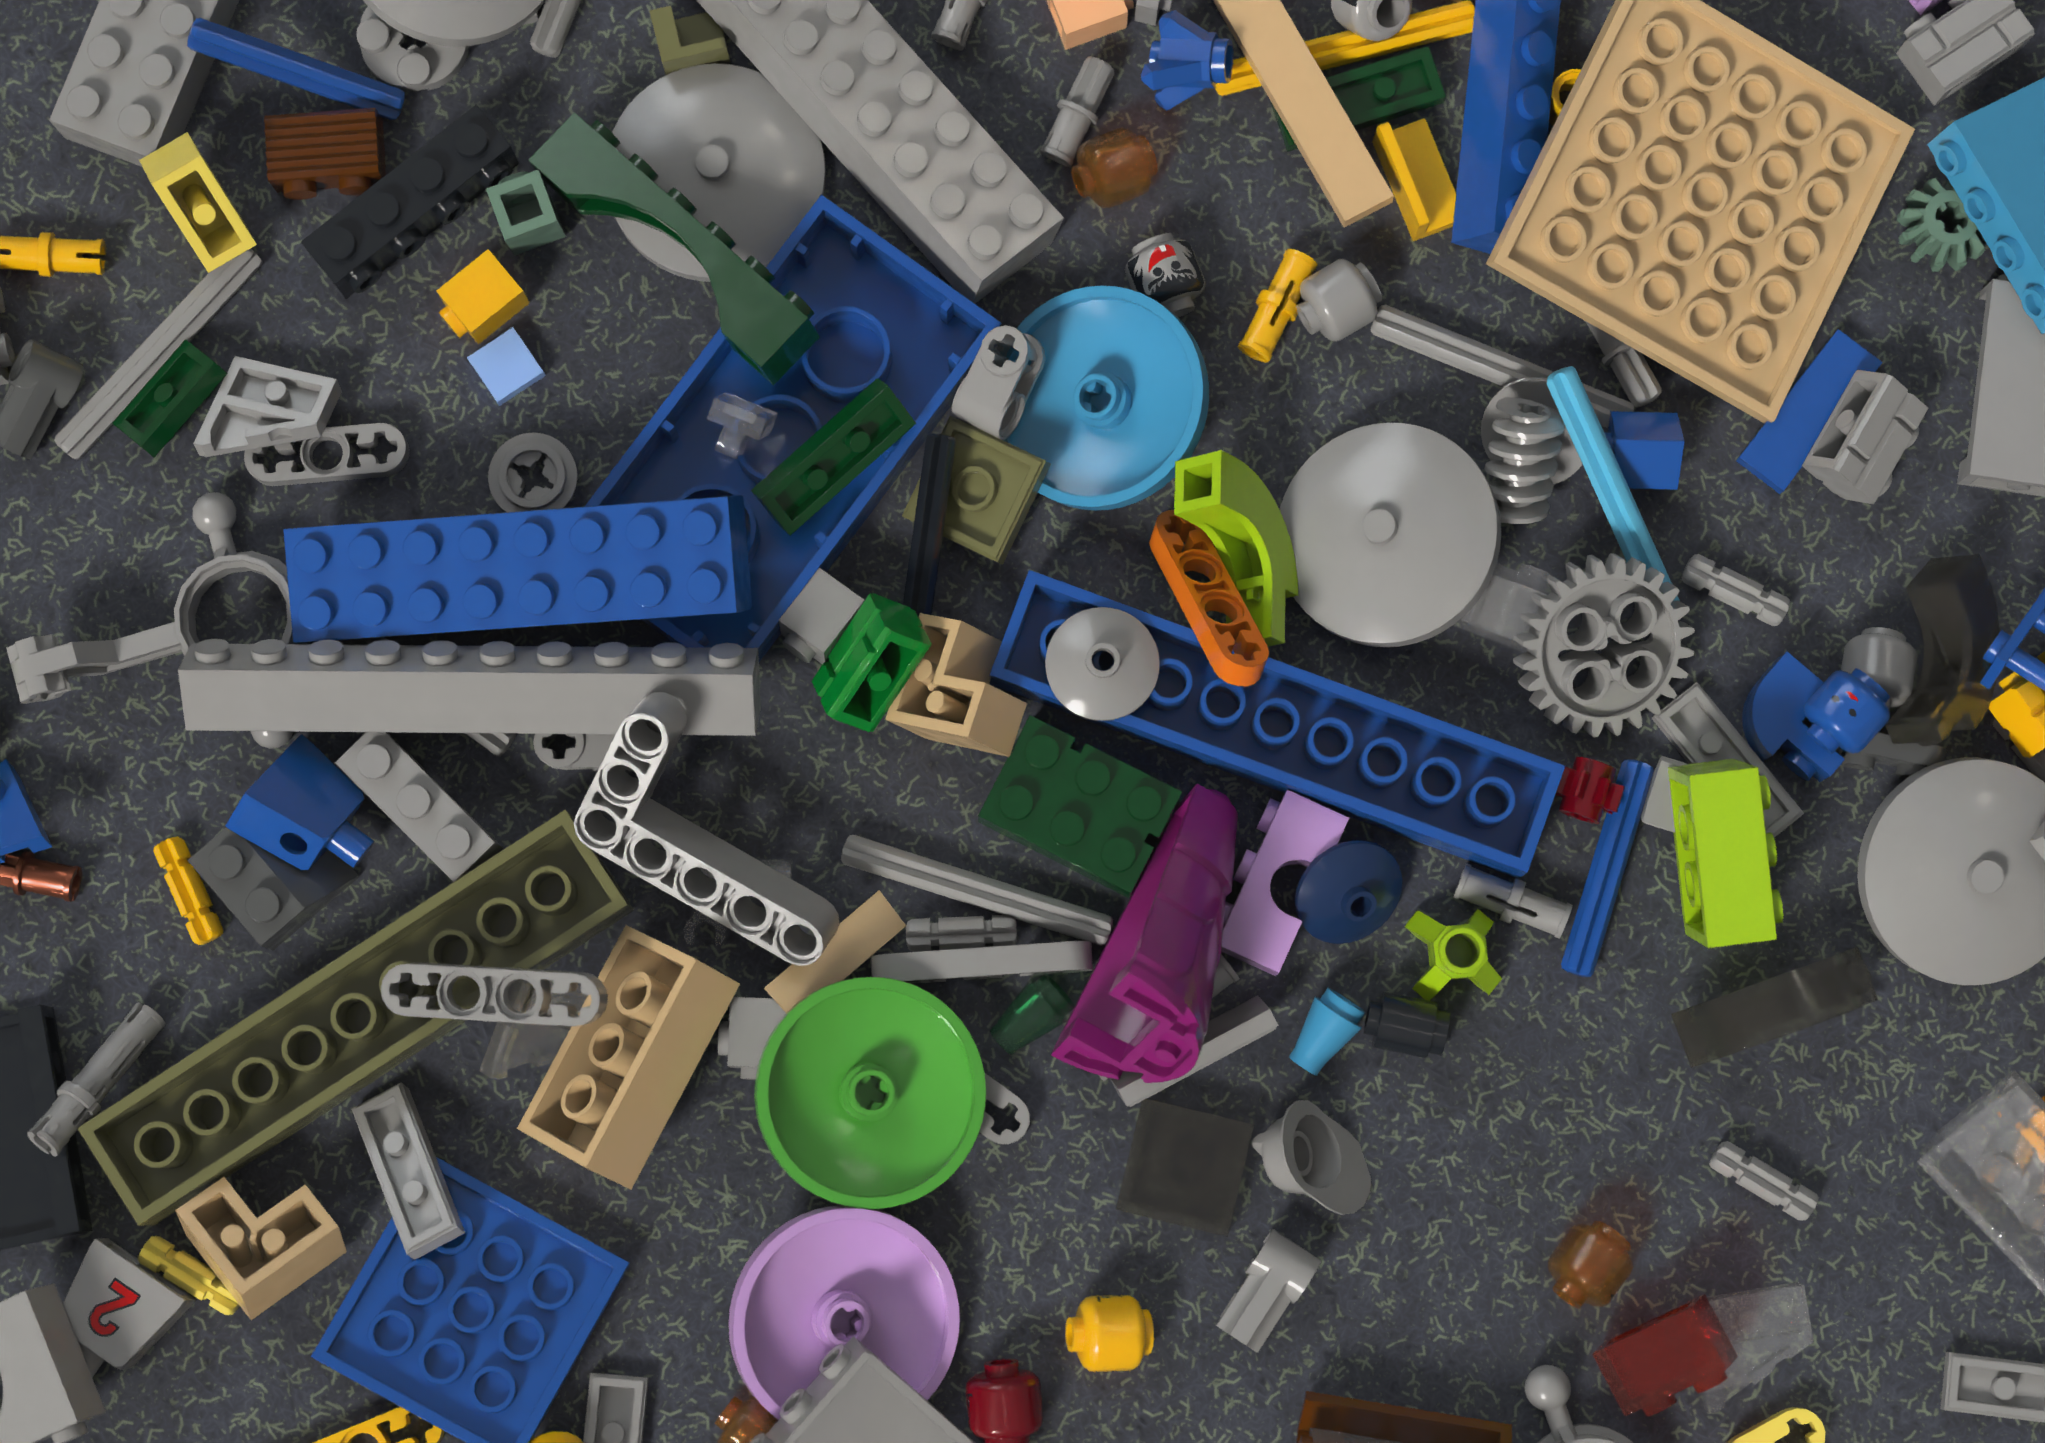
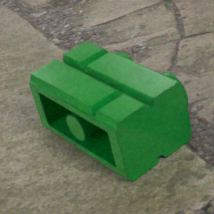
[812,593,932,732]

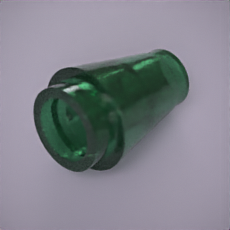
[989,973,1075,1055]

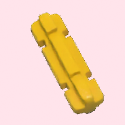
[153,836,223,945]

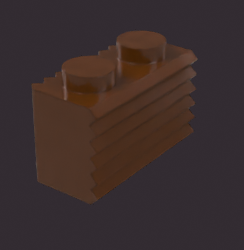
[264,108,386,200]

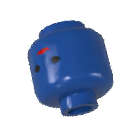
[1804,668,1890,754]

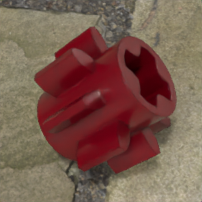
[1555,757,1625,824]

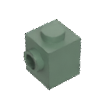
[486,170,566,256]

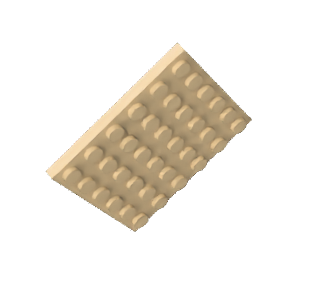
[1486,0,1915,423]

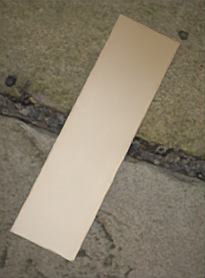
[764,890,906,1013]

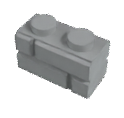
[1896,0,2035,106]
[1802,370,1928,504]

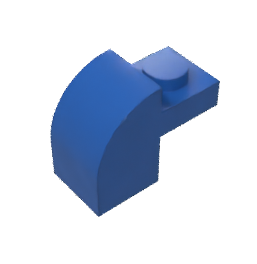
[1742,652,1845,782]

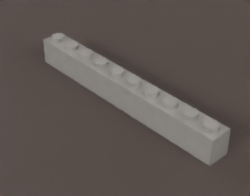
[178,639,761,736]

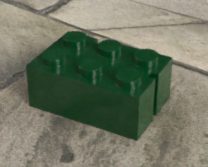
[978,715,1182,898]

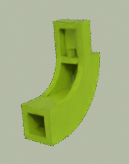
[1174,450,1298,647]

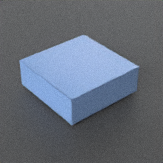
[467,327,546,406]

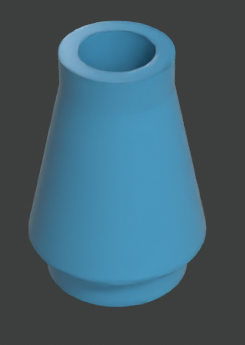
[1289,987,1366,1076]

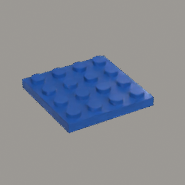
[311,1157,630,1443]

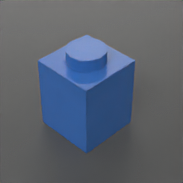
[1604,411,1684,490]

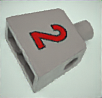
[63,1238,196,1378]

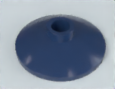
[1295,840,1402,944]

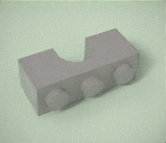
[335,732,504,882]

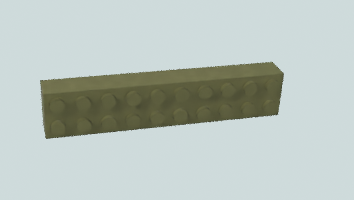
[77,809,634,1226]

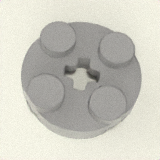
[356,6,469,92]

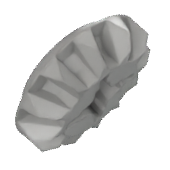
[488,433,579,512]

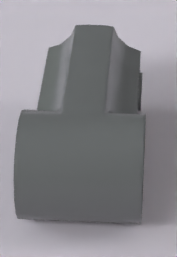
[0,339,84,460]

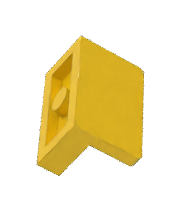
[1372,118,1456,241]

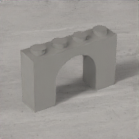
[0,1283,106,1443]

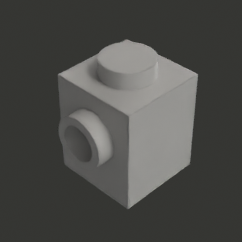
[778,568,865,664]
[718,997,786,1080]

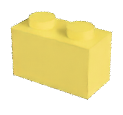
[139,132,257,273]

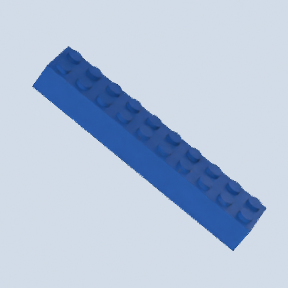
[989,570,1565,879]

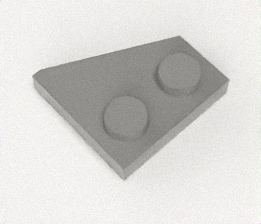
[193,356,342,457]

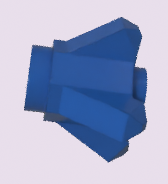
[1141,10,1233,111]

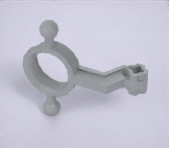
[6,492,310,749]

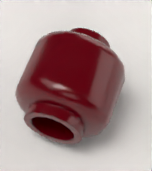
[966,1359,1043,1443]

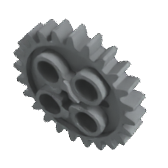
[1513,553,1695,737]

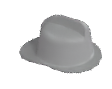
[1252,1100,1371,1215]

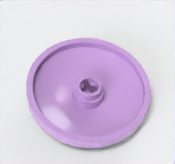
[729,1205,960,1420]

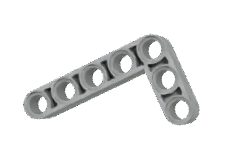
[574,692,839,966]

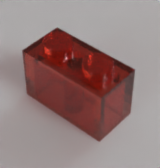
[1592,1294,1738,1417]

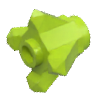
[1404,909,1502,1001]

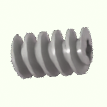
[1484,397,1565,524]

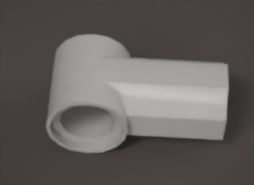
[1216,1229,1321,1353]

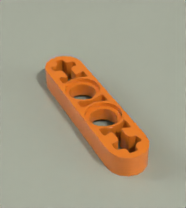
[1149,510,1269,686]

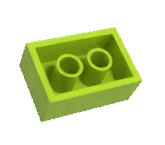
[1668,759,1783,948]

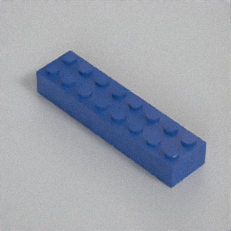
[283,495,752,643]

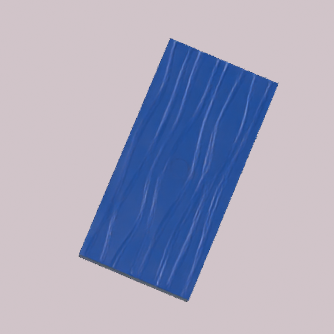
[584,194,1002,662]

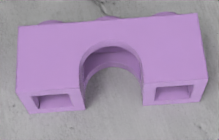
[1221,789,1349,976]

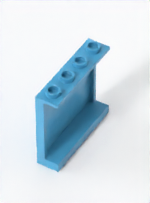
[1927,77,2045,334]

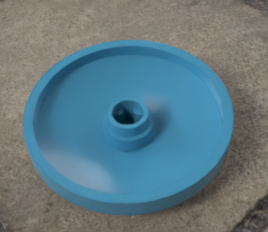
[1003,286,1209,511]

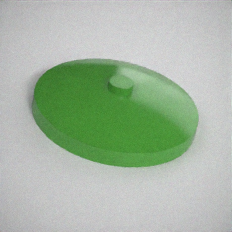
[754,977,986,1209]

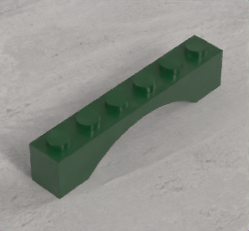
[528,112,820,386]

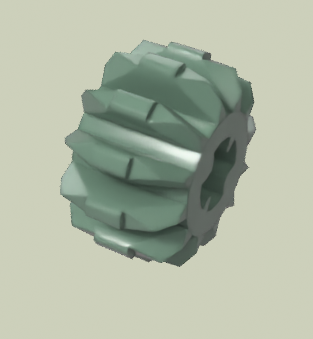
[1896,178,1985,272]

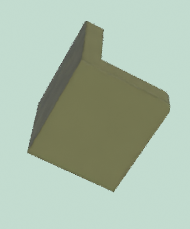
[649,5,731,75]

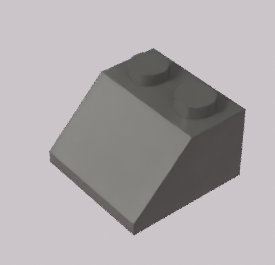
[188,827,360,950]

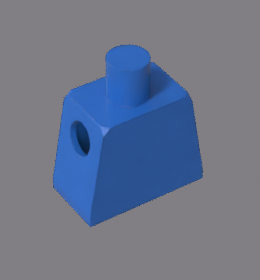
[225,734,375,870]

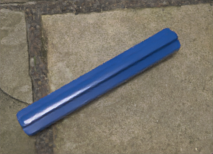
[187,18,405,120]
[1561,759,1654,977]

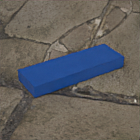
[1736,329,1883,494]

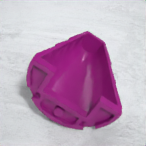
[1051,784,1238,1083]

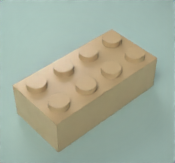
[517,925,740,1190]

